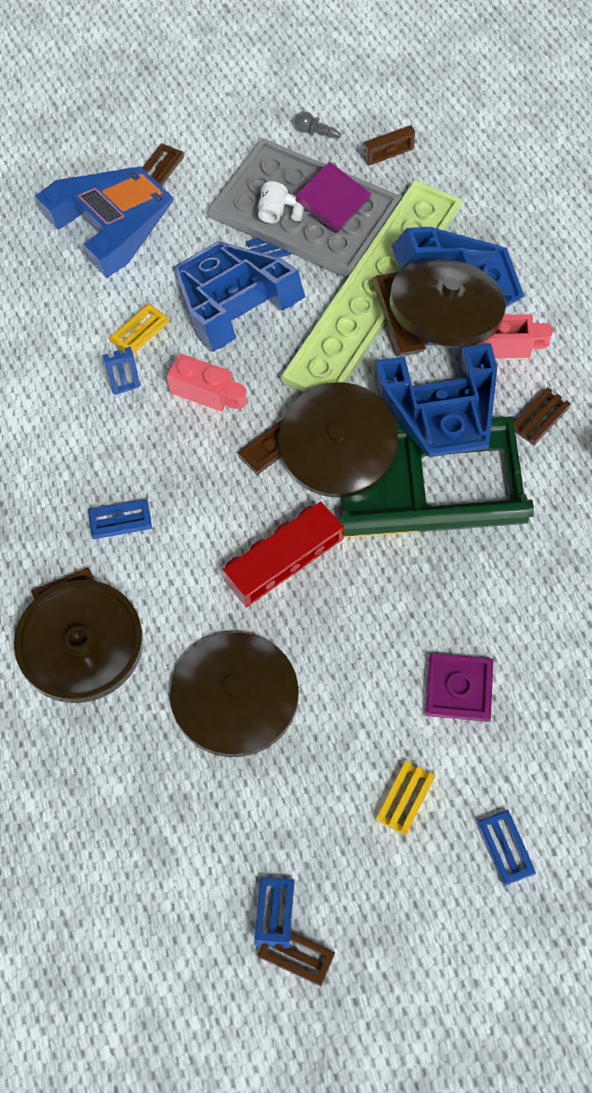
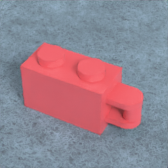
[472,314,553,359]
[167,353,247,412]

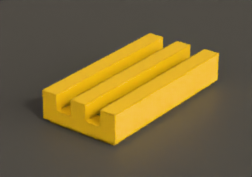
[109,303,169,355]
[376,761,436,836]

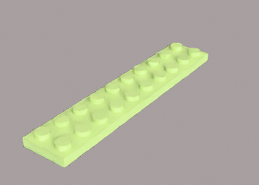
[281,180,463,393]

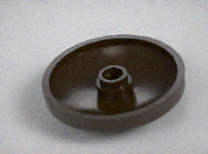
[389,258,506,347]
[279,382,398,498]
[14,580,143,703]
[170,632,299,757]

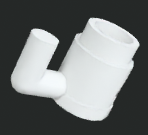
[258,181,304,223]

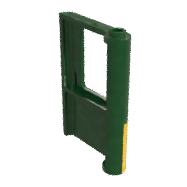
[341,416,534,538]

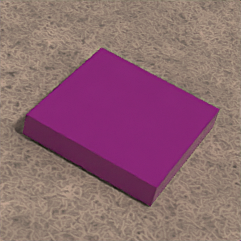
[295,161,371,233]
[425,653,494,722]

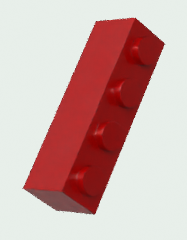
[222,501,344,608]

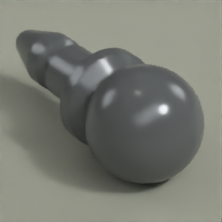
[294,111,342,138]

